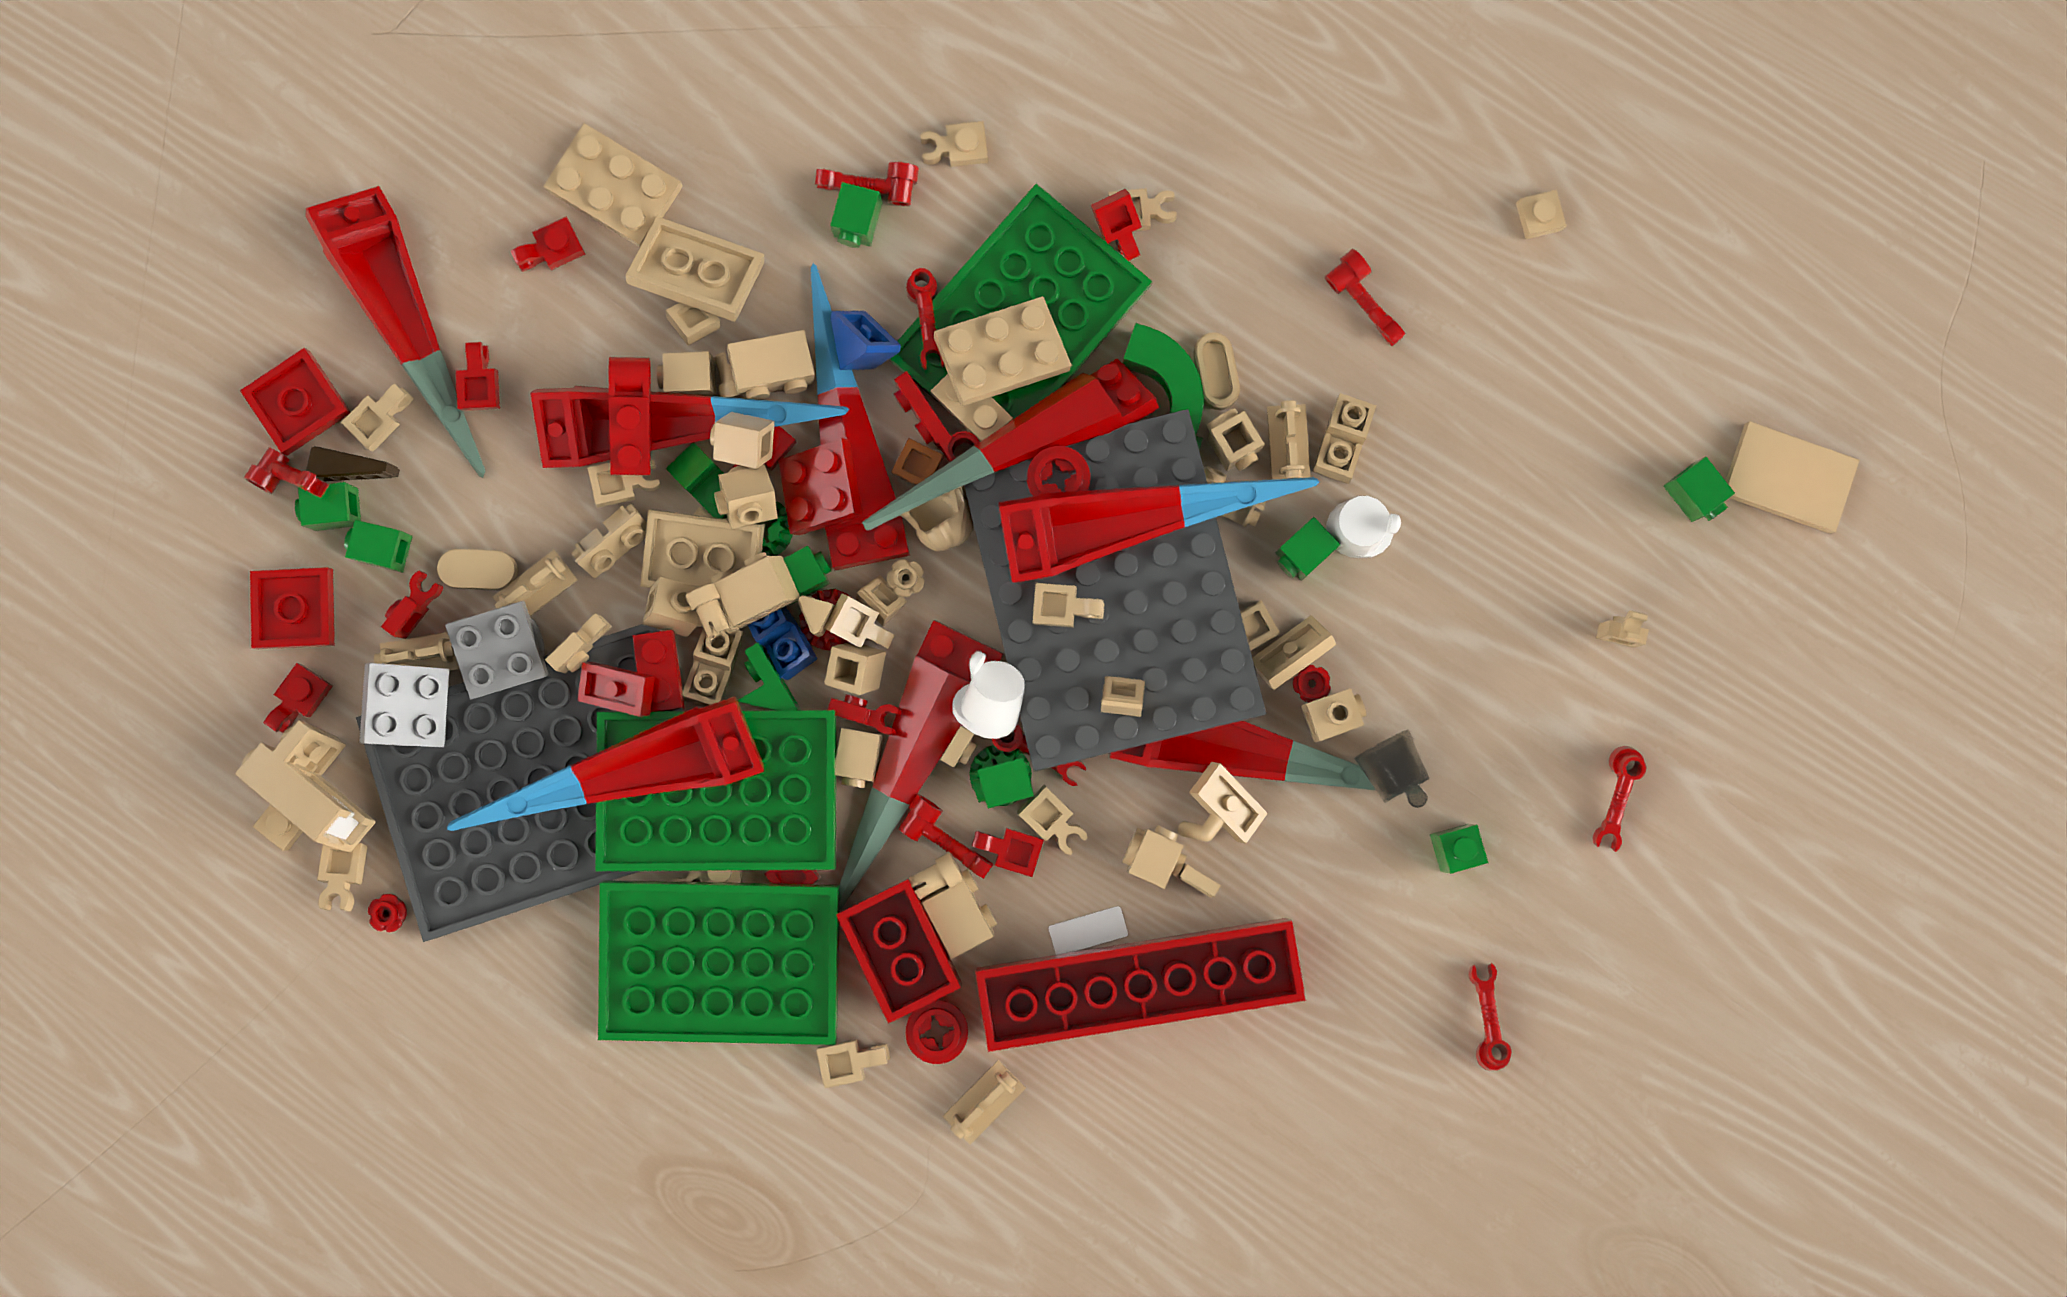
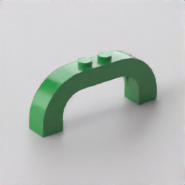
[1123,323,1204,450]

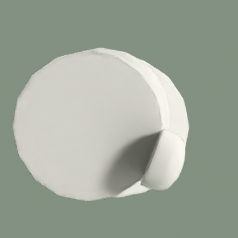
[1326,496,1401,558]
[952,651,1025,739]

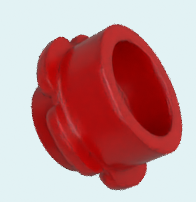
[1292,665,1331,703]
[368,894,407,933]

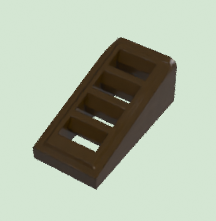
[306,446,400,482]

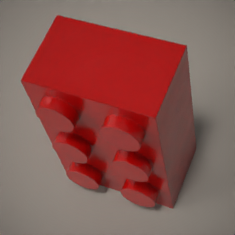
[836,878,962,1024]

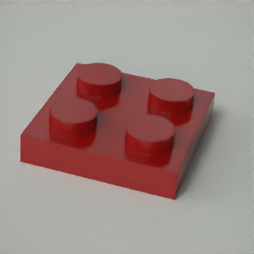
[240,347,351,456]
[778,438,862,536]
[250,567,335,650]

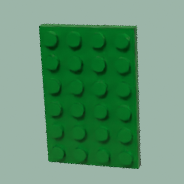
[889,183,1153,419]
[595,710,836,871]
[598,880,839,1045]

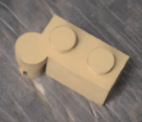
[714,330,815,400]
[686,552,800,639]
[909,852,997,959]

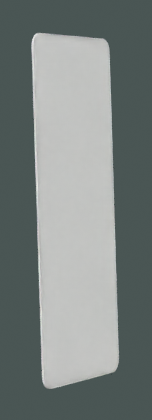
[1049,906,1128,955]

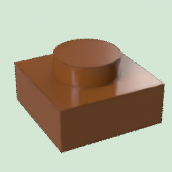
[891,438,944,486]

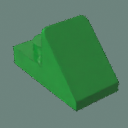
[666,442,727,519]
[738,643,802,711]

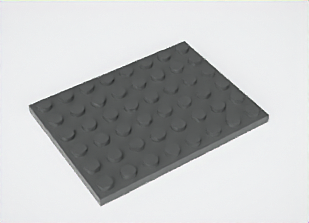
[964,409,1266,772]
[356,624,685,942]

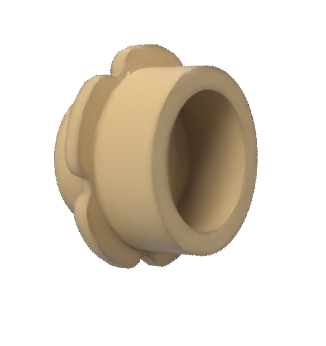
[886,559,925,597]

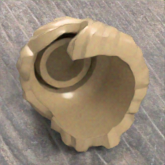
[900,485,973,551]

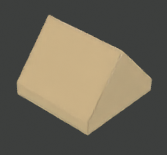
[856,575,907,627]
[797,595,835,637]
[1101,676,1145,717]

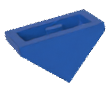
[830,311,901,370]

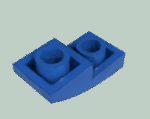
[748,606,818,681]

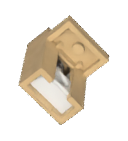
[235,720,376,853]

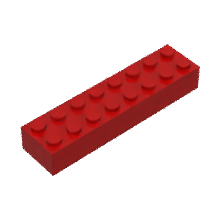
[975,918,1306,1052]

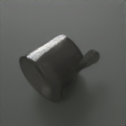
[1354,730,1430,808]

